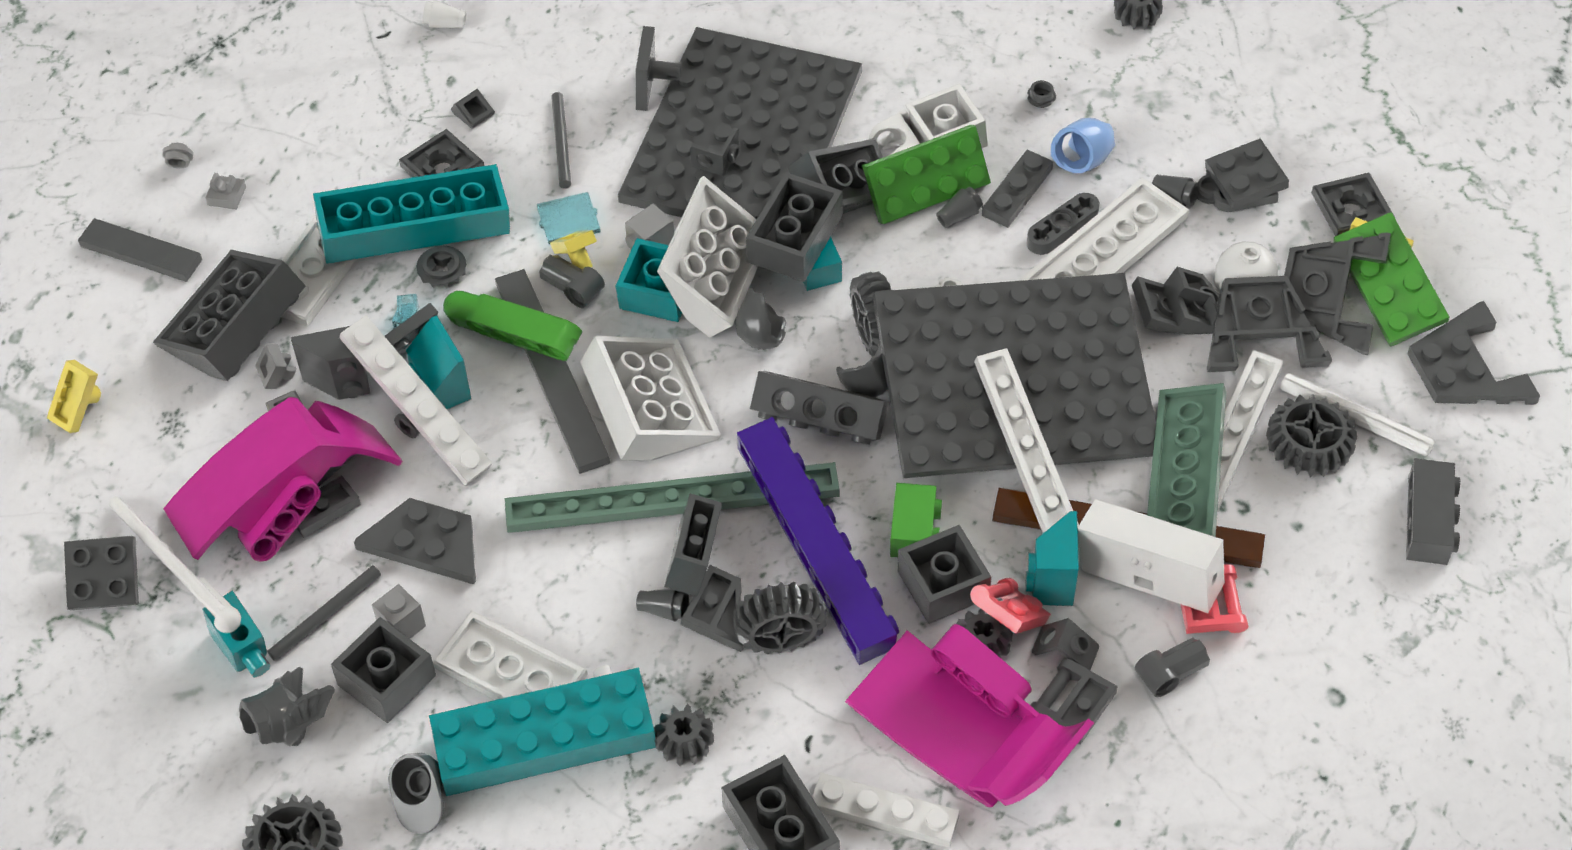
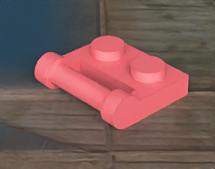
[1180,564,1249,634]
[970,578,1051,634]

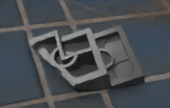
[1131,266,1220,334]

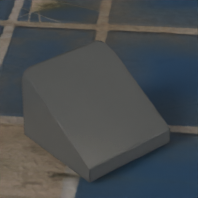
[451,88,495,129]

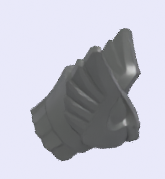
[238,667,335,746]

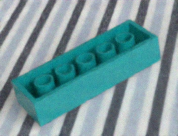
[313,164,510,264]
[429,667,656,797]

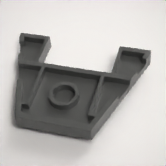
[1284,232,1391,355]
[1207,276,1332,372]
[1407,301,1540,405]

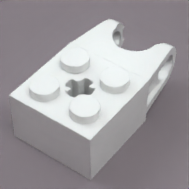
[869,83,988,155]

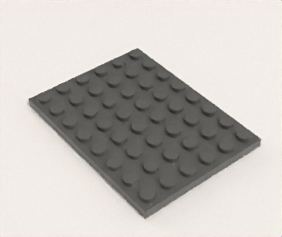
[618,27,862,219]
[872,273,1156,478]

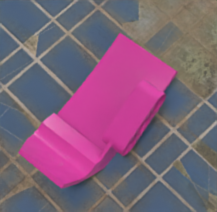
[163,397,403,562]
[845,624,1094,807]

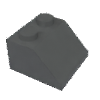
[291,326,370,400]

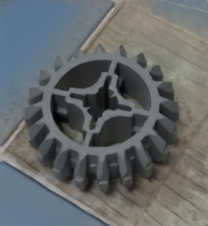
[849,271,891,357]
[1266,394,1357,478]
[733,582,827,654]
[242,794,343,850]

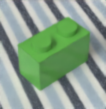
[890,482,942,558]

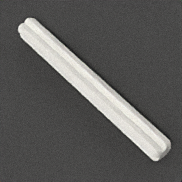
[1281,373,1435,456]

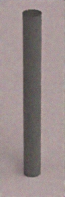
[551,92,571,188]
[267,565,381,661]

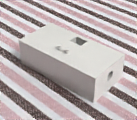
[1078,499,1225,613]

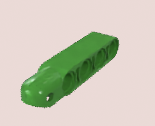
[443,291,582,361]

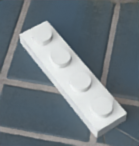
[812,773,960,848]

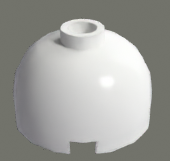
[1214,241,1278,293]

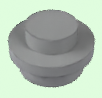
[162,142,194,168]

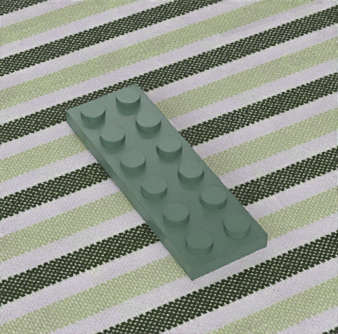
[1147,383,1226,537]

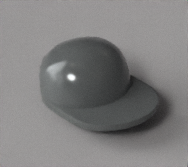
[388,753,444,834]

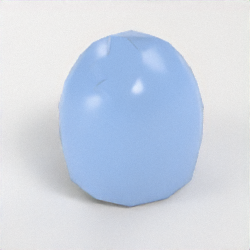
[1051,118,1115,173]

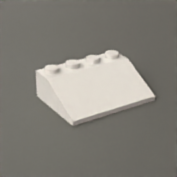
[657,176,758,338]
[580,336,721,460]

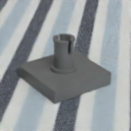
[636,26,682,111]

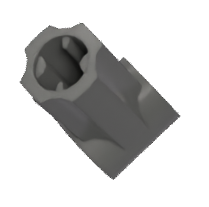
[539,255,605,308]
[1134,637,1210,697]

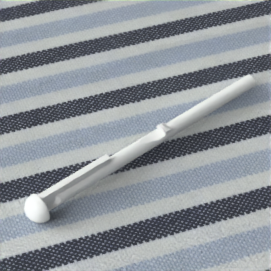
[109,497,241,633]

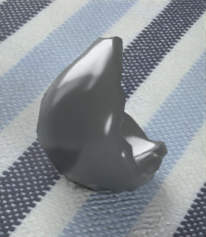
[735,288,786,350]
[836,343,888,398]

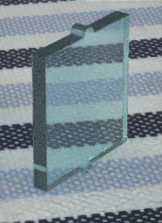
[536,192,601,245]

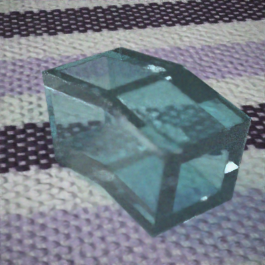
[392,294,419,328]

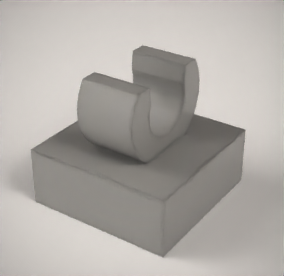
[205,172,246,210]
[255,343,297,389]

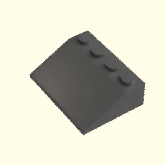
[153,250,306,381]

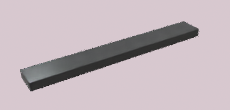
[495,269,610,474]

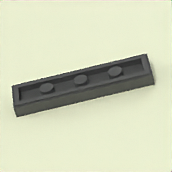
[78,218,202,282]

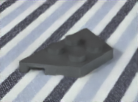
[354,498,476,584]

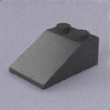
[788,138,883,214]

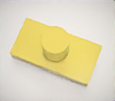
[550,230,597,269]
[47,360,101,433]

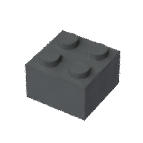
[897,525,991,624]
[331,617,436,724]

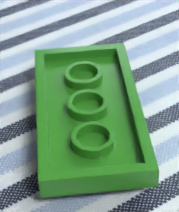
[862,125,991,224]
[1333,212,1450,347]

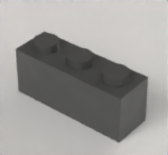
[1406,458,1461,565]
[664,493,722,597]

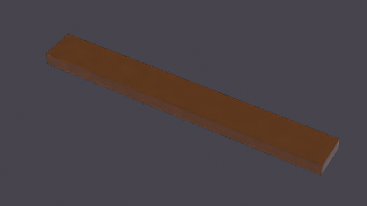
[992,488,1265,568]

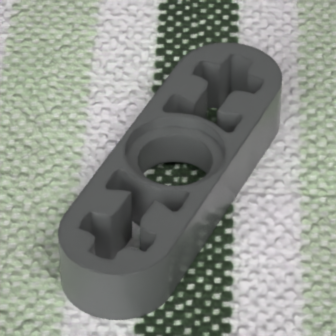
[1027,193,1100,255]

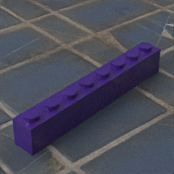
[737,417,899,665]

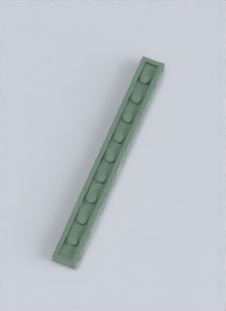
[504,462,840,533]

